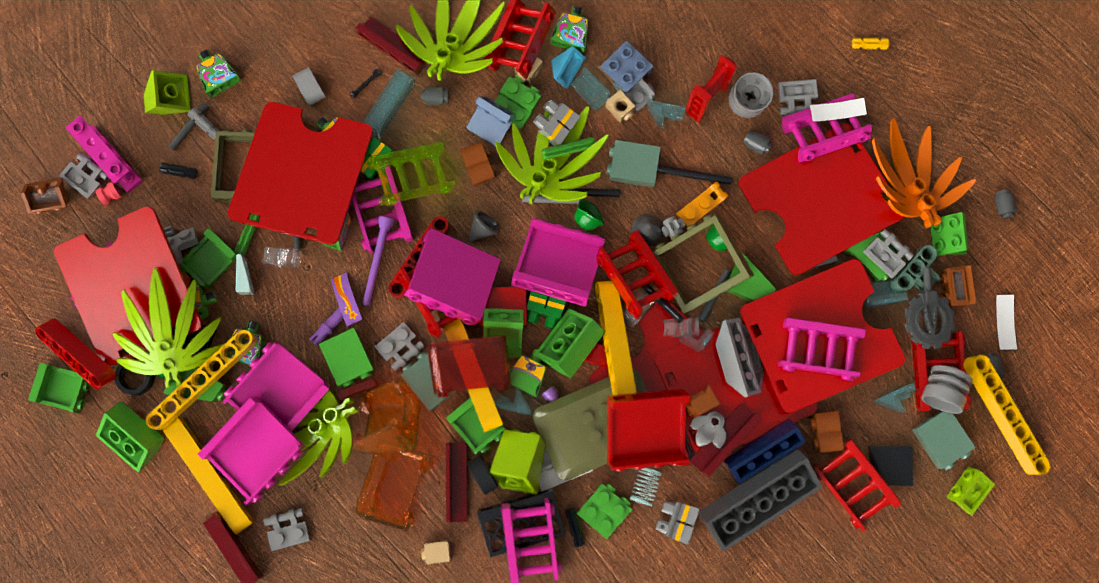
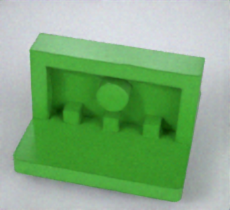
[930,212,968,257]

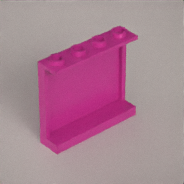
[511,218,605,307]
[404,228,501,325]
[223,340,330,431]
[198,397,306,505]

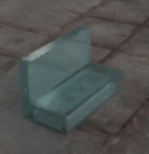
[571,67,611,111]
[864,280,908,308]
[679,328,714,353]

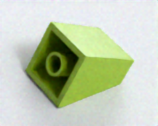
[490,429,545,495]

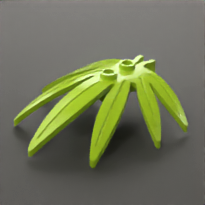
[396,0,505,81]
[496,106,608,205]
[112,267,225,388]
[278,390,359,486]

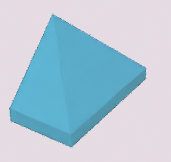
[551,47,586,89]

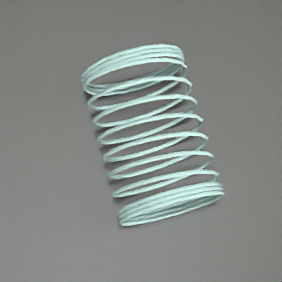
[630,467,662,506]

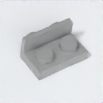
[613,79,655,113]

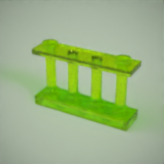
[367,142,456,206]

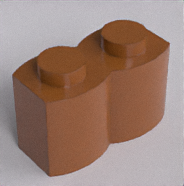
[460,142,497,187]
[810,411,844,453]

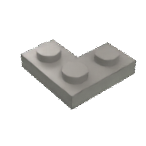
[167,227,199,264]

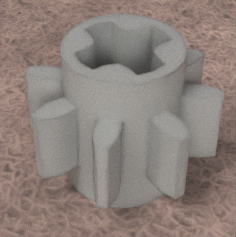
[661,216,686,237]

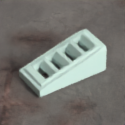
[236,254,255,295]

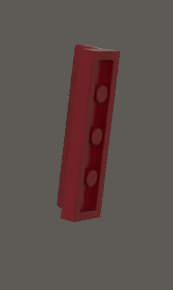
[355,17,427,76]
[690,404,762,477]
[446,443,467,523]
[203,512,263,583]

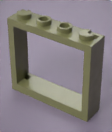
[211,129,255,203]
[653,214,754,314]

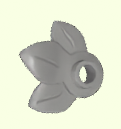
[689,412,726,448]

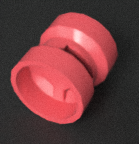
[95,181,123,206]

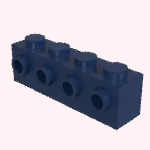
[724,419,806,484]

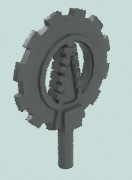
[904,268,956,349]

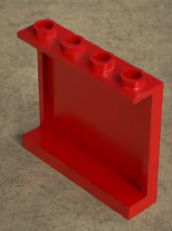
[607,389,690,471]

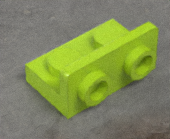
[947,466,995,515]

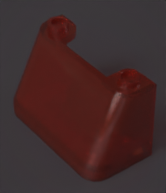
[427,336,512,398]

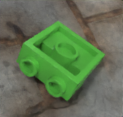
[495,76,541,130]
[577,483,632,539]

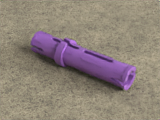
[309,307,344,347]

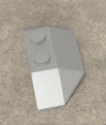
[716,318,764,397]

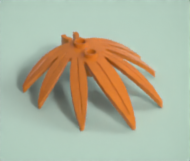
[872,118,976,229]

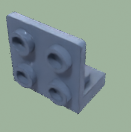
[601,41,653,92]
[467,96,516,146]

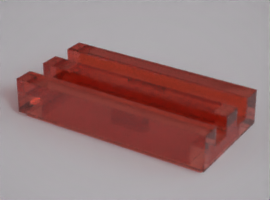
[337,379,379,400]

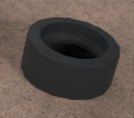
[115,358,155,396]
[467,455,498,495]

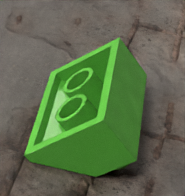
[535,309,605,378]
[96,401,164,473]

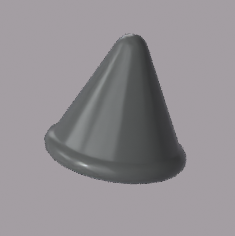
[469,210,500,243]
[631,214,663,246]

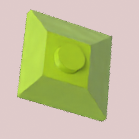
[144,70,190,115]

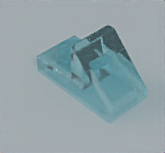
[647,100,686,130]
[873,383,916,413]
[494,388,532,416]

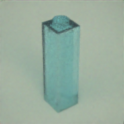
[362,69,415,139]

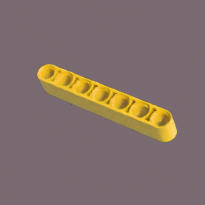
[595,281,637,395]
[438,311,503,432]
[146,330,257,430]
[964,355,1050,475]
[163,416,254,535]

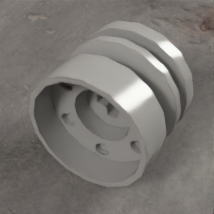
[728,72,774,118]
[921,365,973,414]

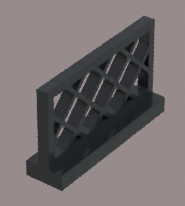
[477,488,566,557]

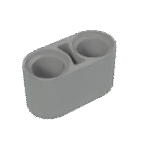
[292,67,325,106]

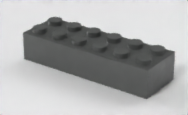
[698,448,823,552]

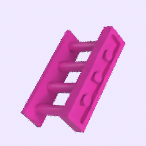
[782,93,872,163]
[65,115,143,193]
[352,166,414,254]
[778,318,866,381]
[501,498,562,583]

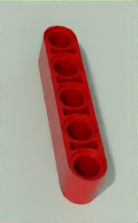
[389,216,450,299]
[35,318,116,389]

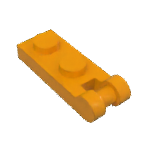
[676,181,729,228]

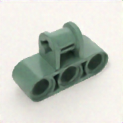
[890,245,941,293]

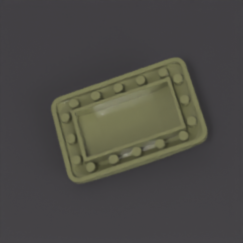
[533,369,648,481]

